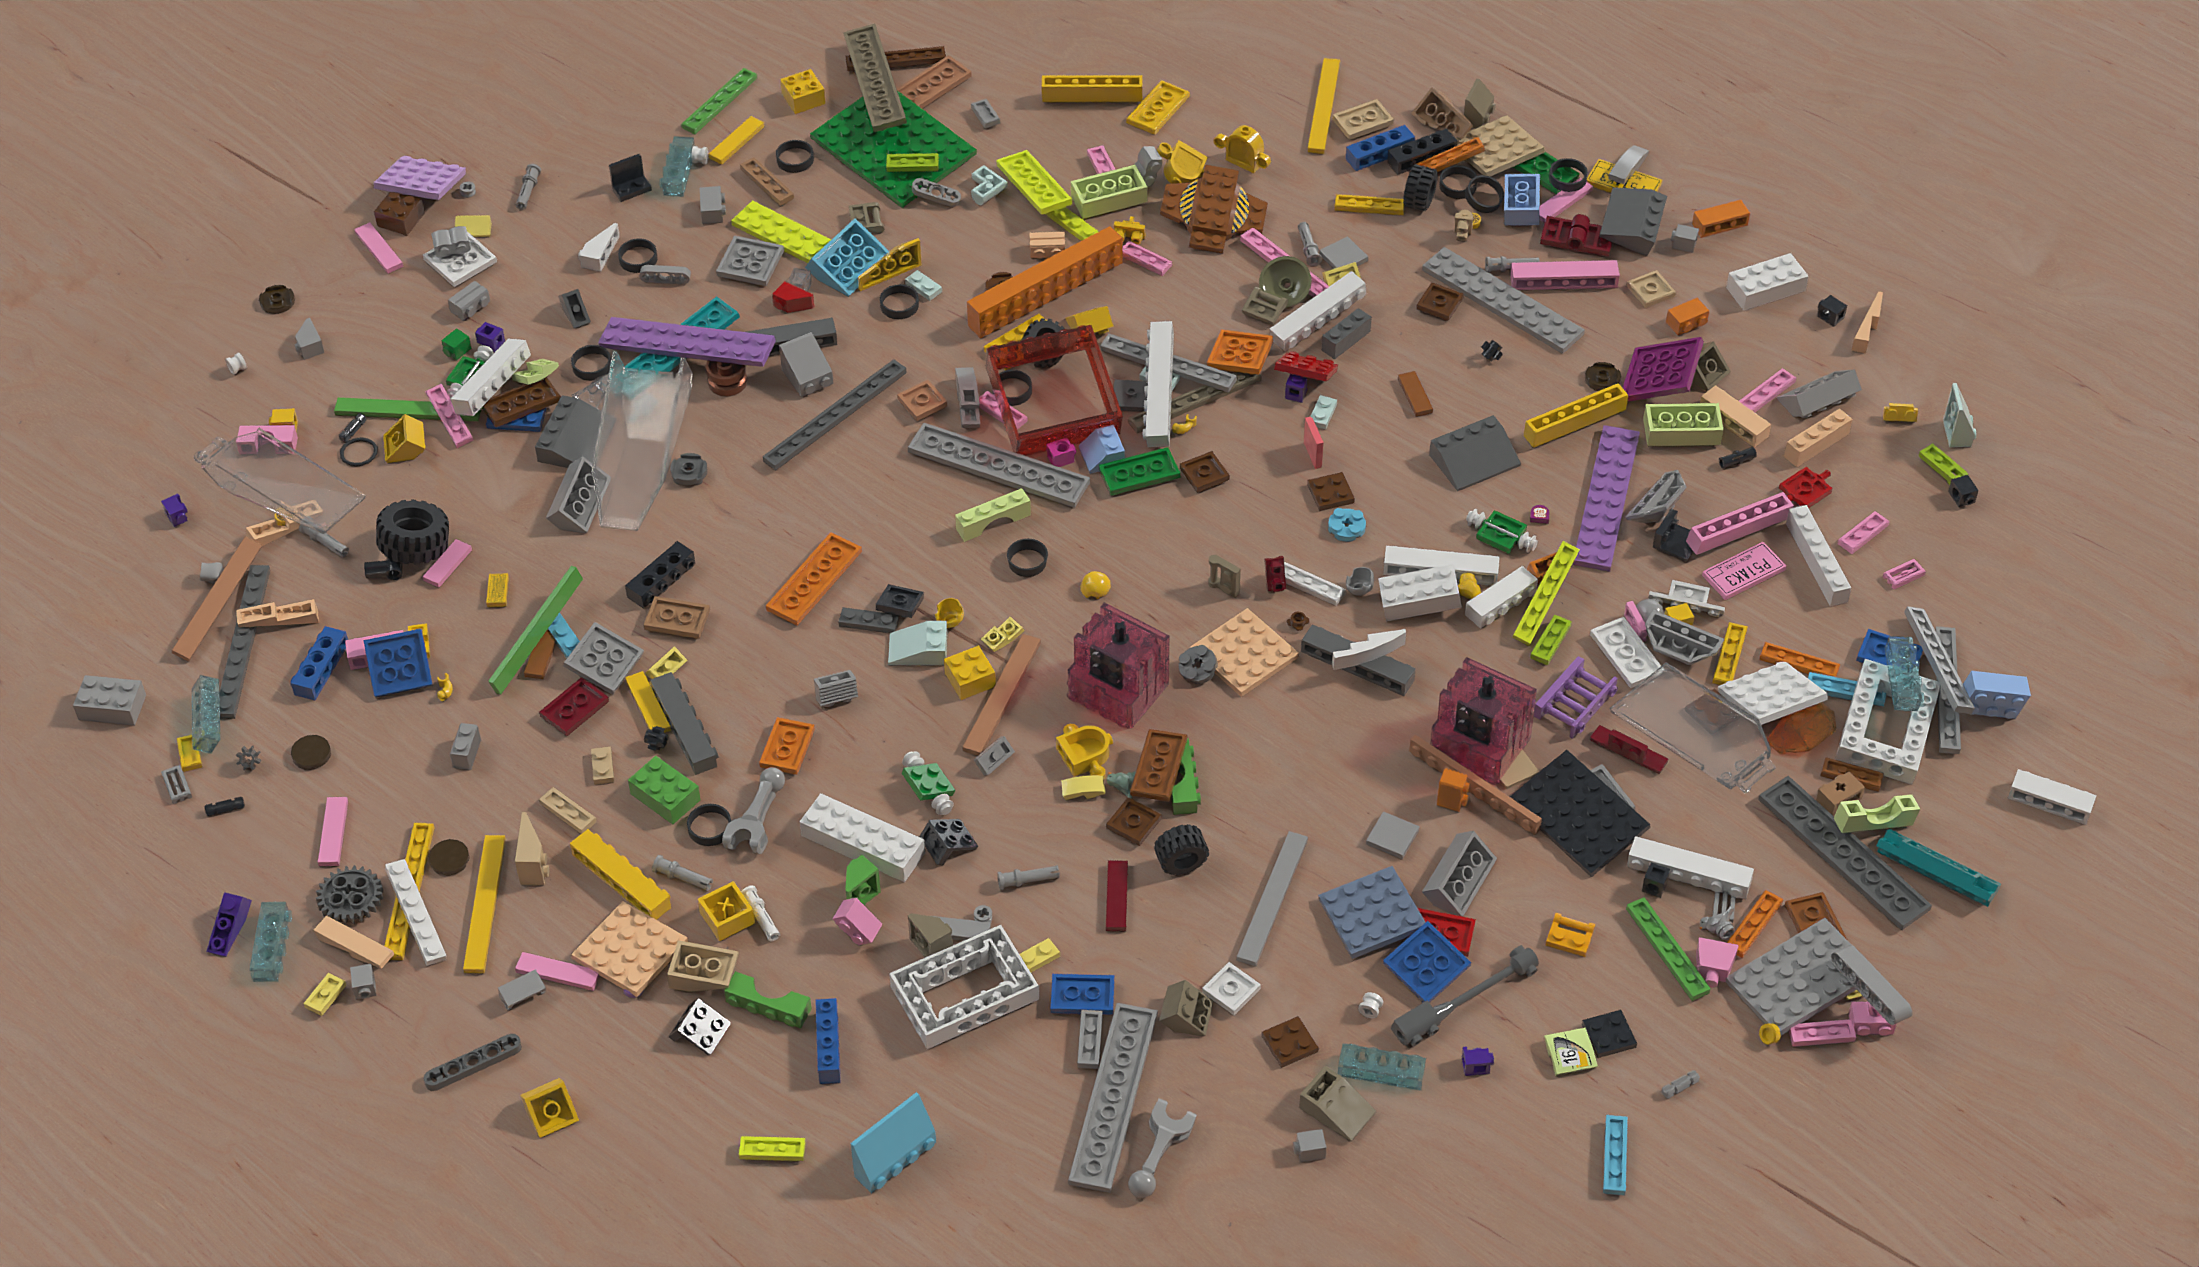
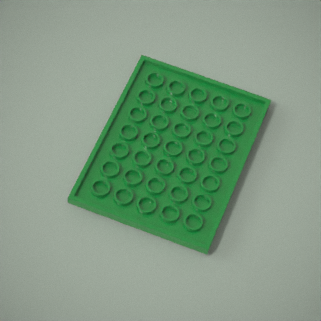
[810,90,977,208]

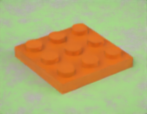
[1207,329,1273,375]

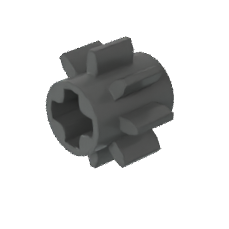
[236,745,261,770]

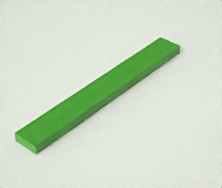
[334,397,482,421]
[488,566,583,695]

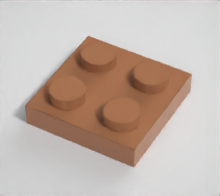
[897,380,947,421]

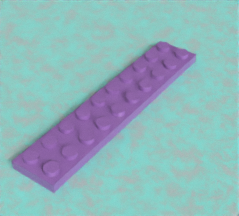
[598,317,776,367]
[1573,425,1640,572]

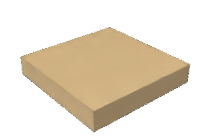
[1626,270,1676,308]
[1485,744,1539,789]

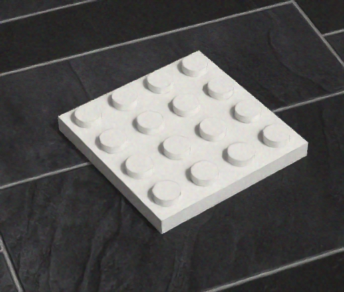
[1718,662,1828,725]

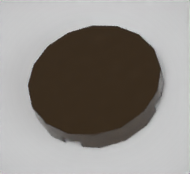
[259,285,295,314]
[1585,362,1621,391]
[291,735,331,770]
[428,839,470,876]

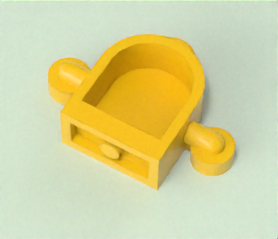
[1213,125,1271,173]
[1157,140,1208,184]
[1056,724,1113,779]

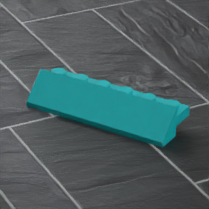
[1876,829,2001,907]

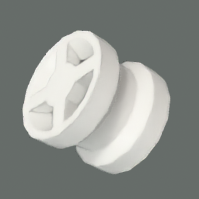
[691,146,708,164]
[225,353,247,375]
[1358,992,1383,1018]

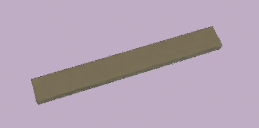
[1128,372,1262,433]

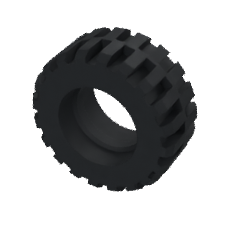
[376,499,449,565]

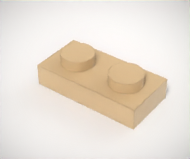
[591,746,614,785]

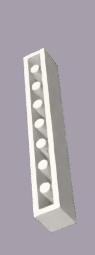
[1143,321,1174,447]

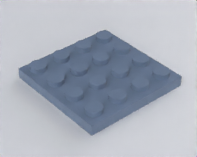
[1318,866,1426,959]

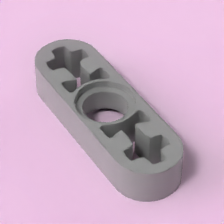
[912,178,961,207]
[639,265,691,284]

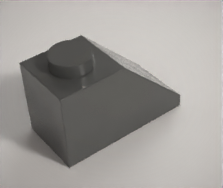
[558,289,591,328]

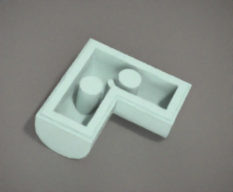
[971,165,1008,205]

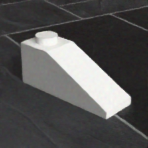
[578,223,620,272]

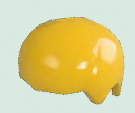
[1080,571,1111,599]
[935,598,964,628]

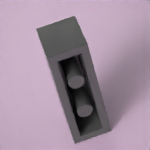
[1321,308,1372,359]

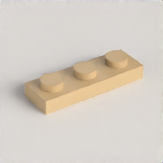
[539,787,596,834]

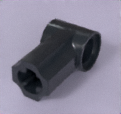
[364,558,403,580]

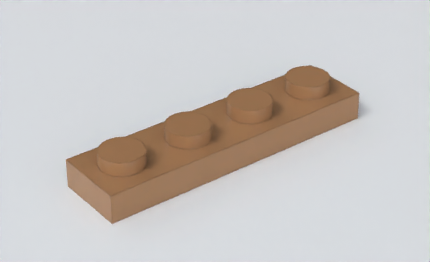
[740,157,794,206]

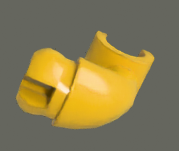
[1172,414,1197,434]
[437,673,453,701]

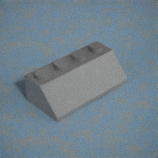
[1777,369,1862,418]
[546,456,610,534]
[1422,831,1497,917]

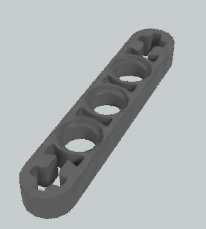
[423,1034,522,1091]

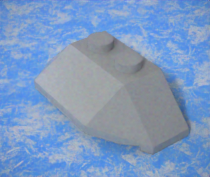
[1626,470,1687,523]
[1645,610,1724,665]

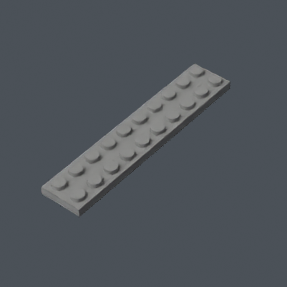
[1422,247,1585,354]
[908,423,1090,508]
[1068,1003,1158,1193]

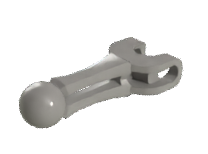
[722,767,785,854]
[1128,1098,1197,1198]

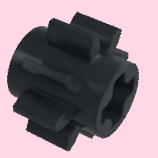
[1481,339,1503,362]
[644,726,668,751]

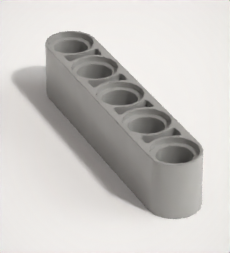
[1831,945,1912,1025]

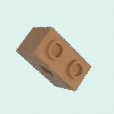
[1816,772,1865,816]

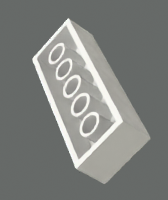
[800,793,925,882]

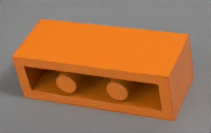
[1692,200,1750,238]

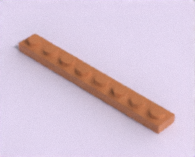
[1409,735,1542,835]

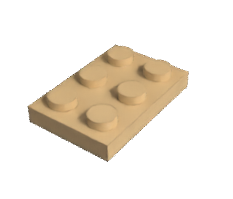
[1333,99,1394,140]

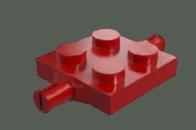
[1779,467,1833,508]

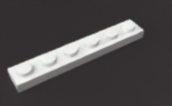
[385,859,446,966]

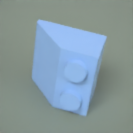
[1079,425,1125,474]

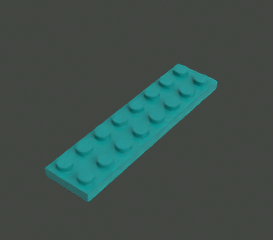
[608,296,740,401]

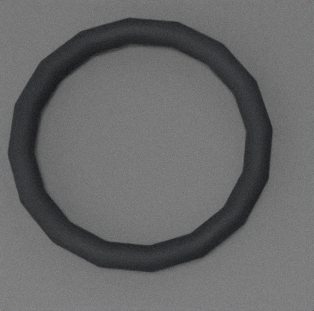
[340,437,378,466]

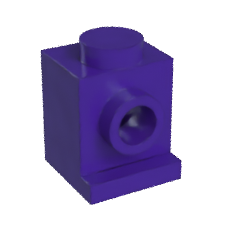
[475,322,505,352]
[1285,374,1308,403]
[161,493,188,527]
[1461,1046,1494,1076]

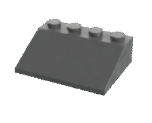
[1599,188,1667,256]
[535,395,615,468]
[1429,415,1521,491]

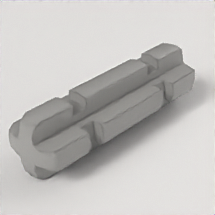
[1661,1070,1700,1098]

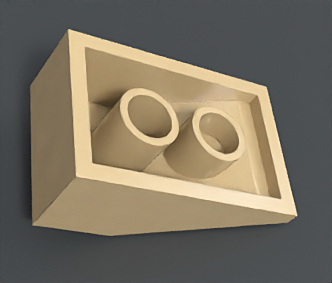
[515,812,550,885]
[667,940,739,992]

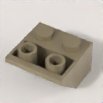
[1159,980,1213,1037]

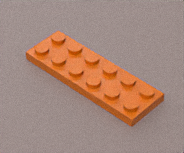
[766,532,862,626]

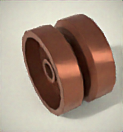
[706,360,747,397]

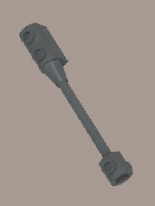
[1390,945,1539,1047]

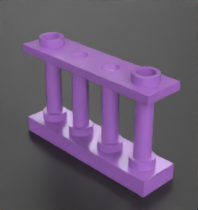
[1533,656,1618,739]

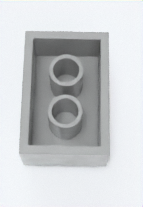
[73,675,146,725]

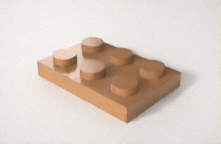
[644,596,710,639]

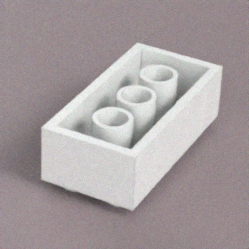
[1726,253,1809,311]
[1378,564,1462,622]

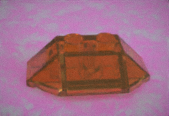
[1766,702,1837,754]

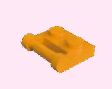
[1545,913,1596,957]

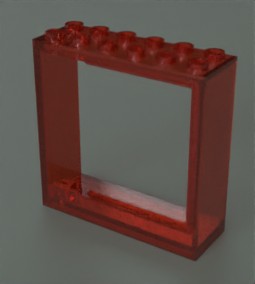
[985,325,1123,456]

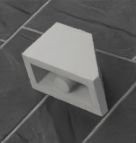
[294,318,324,360]

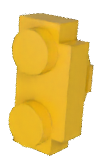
[1883,403,1918,422]

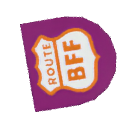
[1530,505,1550,524]

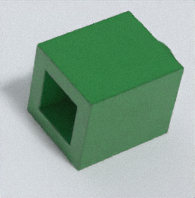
[441,328,472,361]

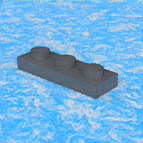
[838,607,899,633]

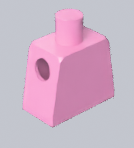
[1696,937,1738,988]

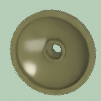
[1259,256,1312,308]

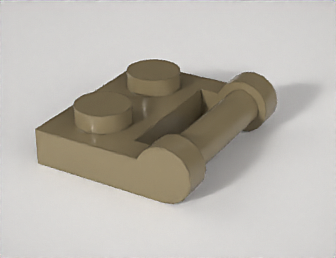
[849,202,885,233]
[1242,287,1288,326]
[1208,555,1241,598]

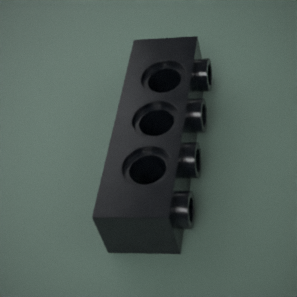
[1387,128,1457,175]
[625,541,696,609]

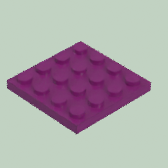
[1623,337,1704,402]

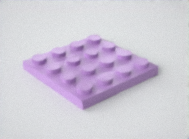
[374,156,466,200]

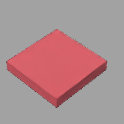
[1304,417,1324,469]

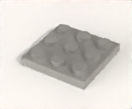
[716,235,784,286]
[563,622,644,695]

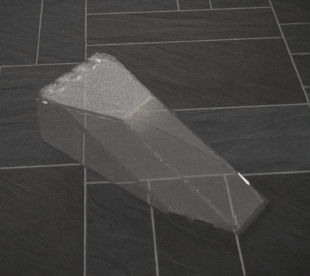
[591,351,692,531]

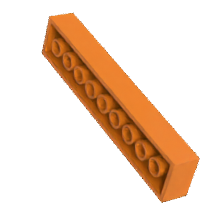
[967,226,1123,338]

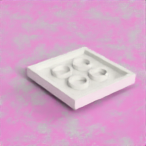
[423,232,497,287]

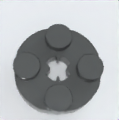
[670,453,708,485]
[1179,645,1218,684]

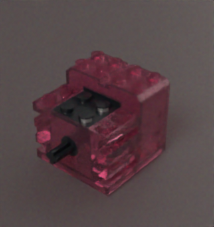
[1066,602,1170,729]
[1430,657,1537,785]

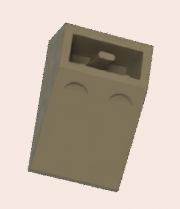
[1299,1066,1376,1142]

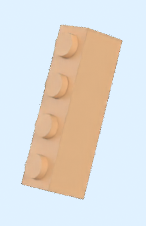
[1700,385,1771,448]
[1784,409,1852,467]

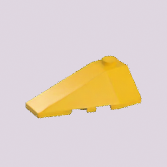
[858,238,922,292]

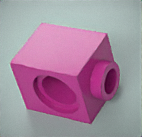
[1047,438,1076,467]

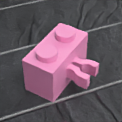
[833,898,882,945]
[1848,1002,1897,1036]

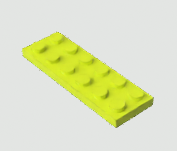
[996,150,1072,215]
[731,200,831,263]

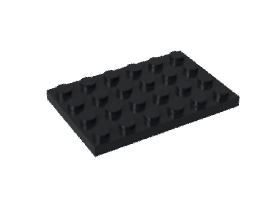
[1509,749,1650,877]

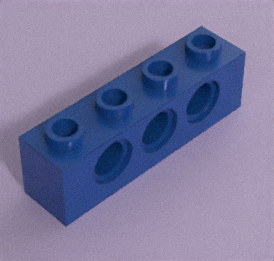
[1346,125,1415,171]
[290,626,348,701]
[816,998,841,1084]

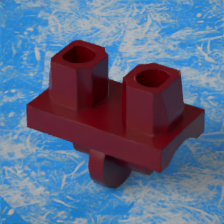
[1264,556,1286,592]

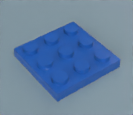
[363,629,433,697]
[1383,921,1471,1003]

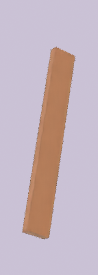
[172,536,262,662]
[963,634,1041,756]

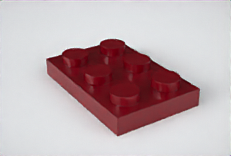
[539,677,609,736]

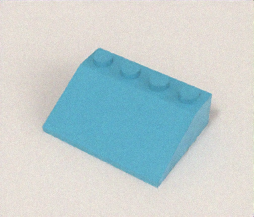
[805,218,889,297]
[851,1092,936,1193]

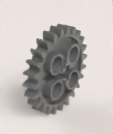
[316,865,384,925]

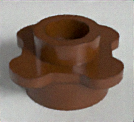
[1287,611,1310,631]

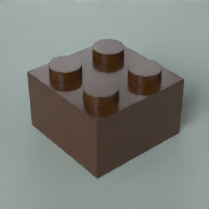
[374,192,425,236]

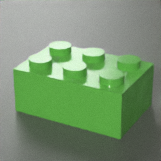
[628,756,701,825]

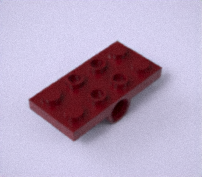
[1540,214,1612,257]

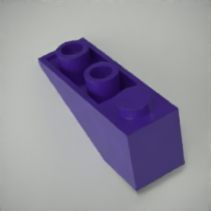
[206,892,252,956]

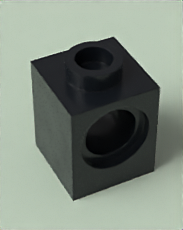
[1817,295,1847,327]
[1948,475,1979,507]
[1642,862,1670,898]

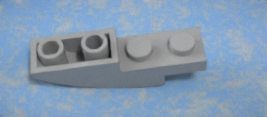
[955,368,980,428]

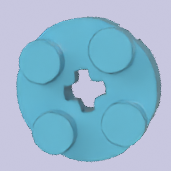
[1328,508,1366,542]

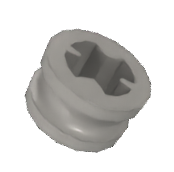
[460,182,476,198]
[974,905,992,922]

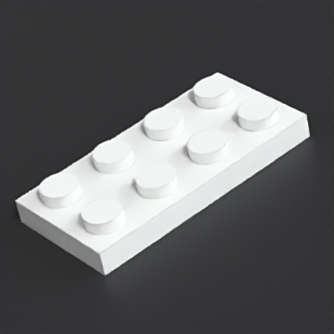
[1590,617,1665,689]

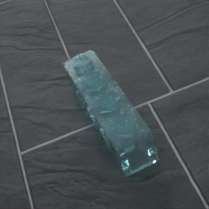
[660,136,695,197]
[1885,636,1924,711]
[192,675,220,754]
[250,902,292,982]
[1338,1043,1426,1090]

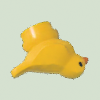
[1458,573,1482,599]

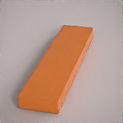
[1417,137,1485,172]
[1759,642,1840,677]
[1727,890,1783,959]

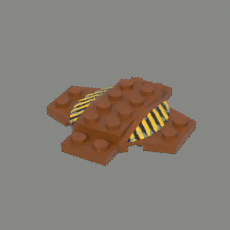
[1160,164,1268,254]

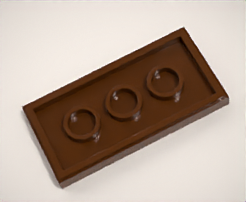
[481,377,561,427]

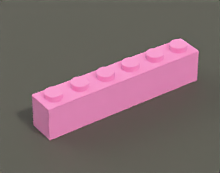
[1510,260,1620,290]
[1686,492,1794,555]

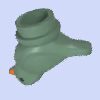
[1106,771,1136,799]

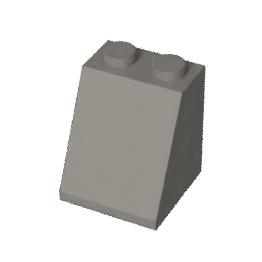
[779,332,833,397]

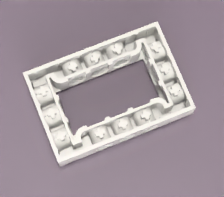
[1835,659,1941,785]
[889,925,1039,1049]

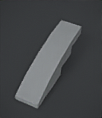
[1608,145,1649,184]

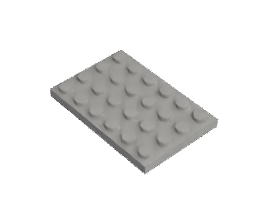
[1726,918,1857,1035]

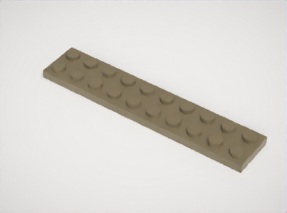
[843,23,907,132]

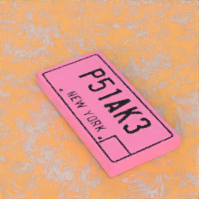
[1702,542,1786,600]

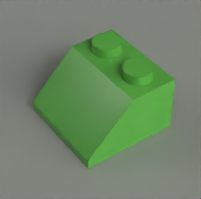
[846,855,881,905]

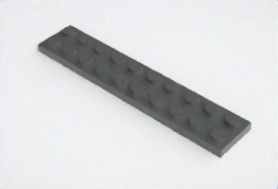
[1758,776,1932,930]

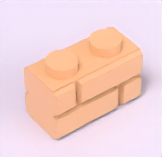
[1030,232,1065,259]

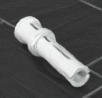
[741,886,780,942]

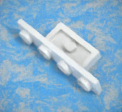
[1648,580,1725,617]

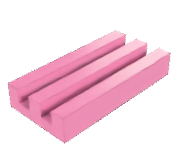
[1883,559,1926,589]
[1624,601,1647,642]

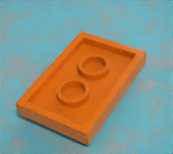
[759,717,815,775]

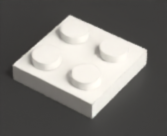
[1202,962,1261,1015]

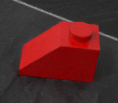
[772,281,814,313]

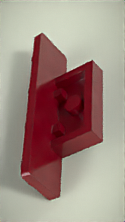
[1590,725,1668,774]

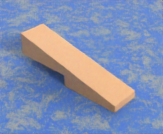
[1851,292,1883,353]
[246,501,323,546]
[236,599,319,627]
[314,916,394,969]

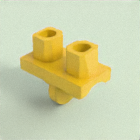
[1114,216,1146,245]

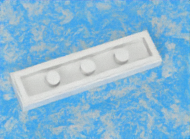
[1284,562,1346,606]

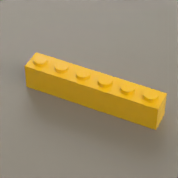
[1042,75,1143,102]
[1524,383,1628,448]
[570,829,671,920]

